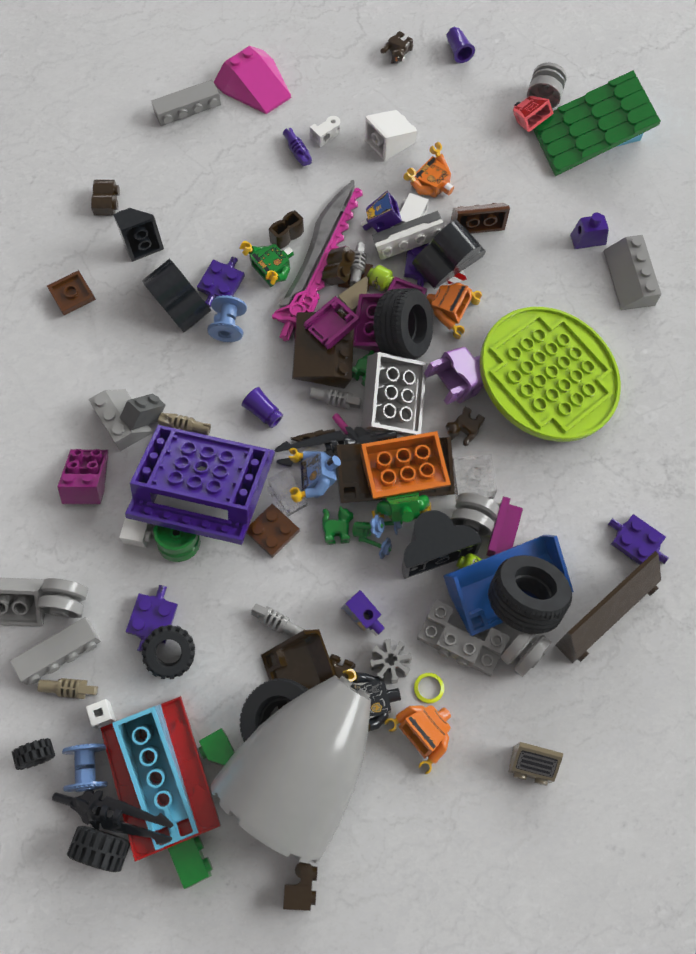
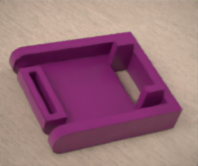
[303,296,361,349]

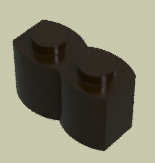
[91,180,120,215]
[269,210,304,249]
[322,246,355,286]

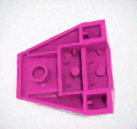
[214,46,291,114]

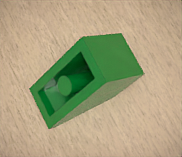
[198,728,235,766]

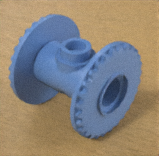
[207,295,247,342]
[62,744,108,792]

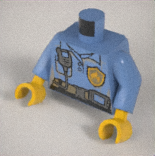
[288,448,341,503]

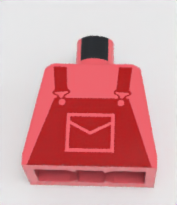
[513,96,554,132]

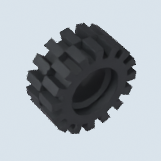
[12,738,55,770]

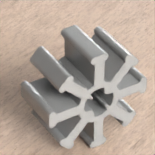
[370,639,412,684]

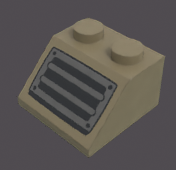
[508,742,563,786]

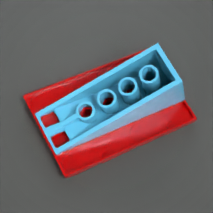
[100,696,221,861]

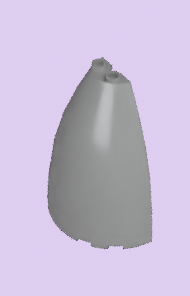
[210,676,371,864]

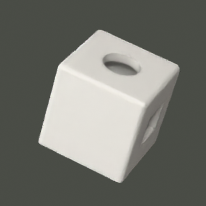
[86,699,116,729]

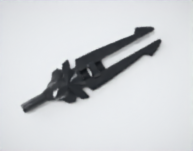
[275,427,397,467]
[52,790,174,845]

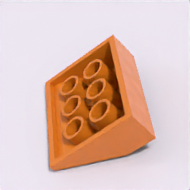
[360,431,451,500]

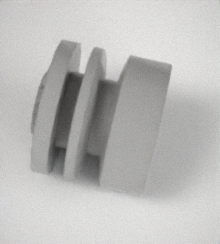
[527,62,567,108]

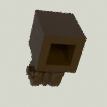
[283,862,318,911]

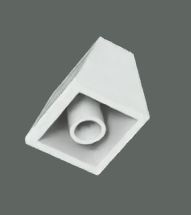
[365,110,417,161]

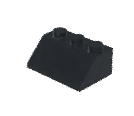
[113,208,164,262]

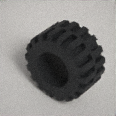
[142,625,195,679]
[67,826,130,872]

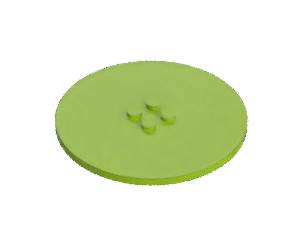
[480,307,621,442]

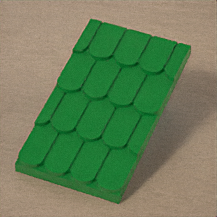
[533,70,661,176]

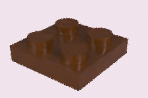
[47,270,96,315]
[246,504,300,558]

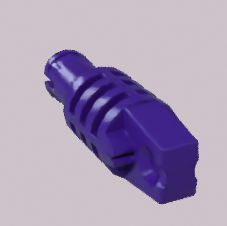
[283,128,312,166]

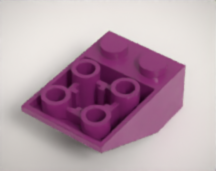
[57,449,108,504]

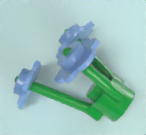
[352,515,403,559]

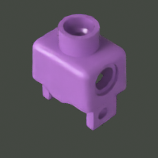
[424,347,484,405]

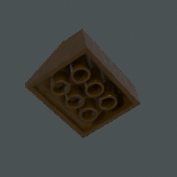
[292,311,354,389]

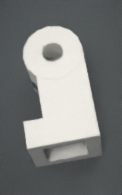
[310,116,340,147]

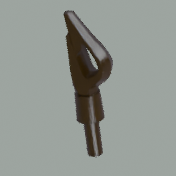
[291,428,335,442]

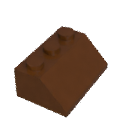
[451,203,510,234]

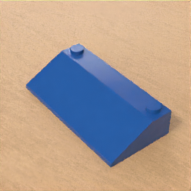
[443,534,574,636]

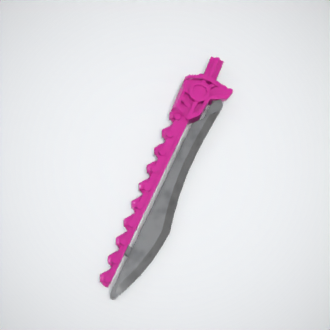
[272,180,363,341]

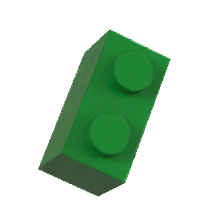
[168,836,213,889]

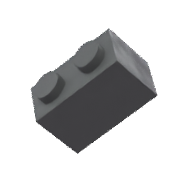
[120,394,165,430]

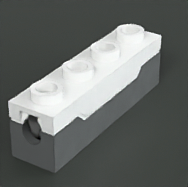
[372,211,444,260]

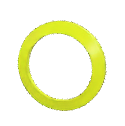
[414,673,444,703]

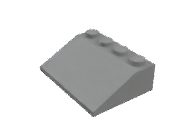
[361,352,427,435]

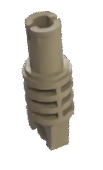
[158,413,211,435]
[37,678,98,699]

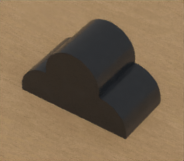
[412,220,486,289]
[142,258,212,332]
[402,510,482,579]

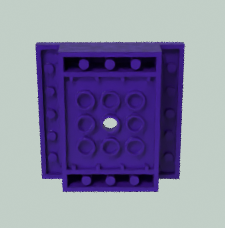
[125,425,275,545]

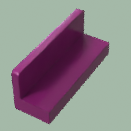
[486,496,523,556]

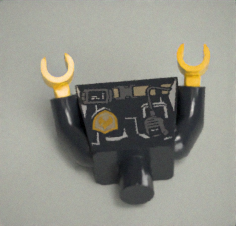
[342,669,401,732]

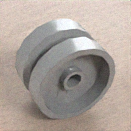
[451,493,499,537]
[37,578,88,618]
[500,632,552,677]

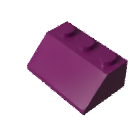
[353,294,383,353]

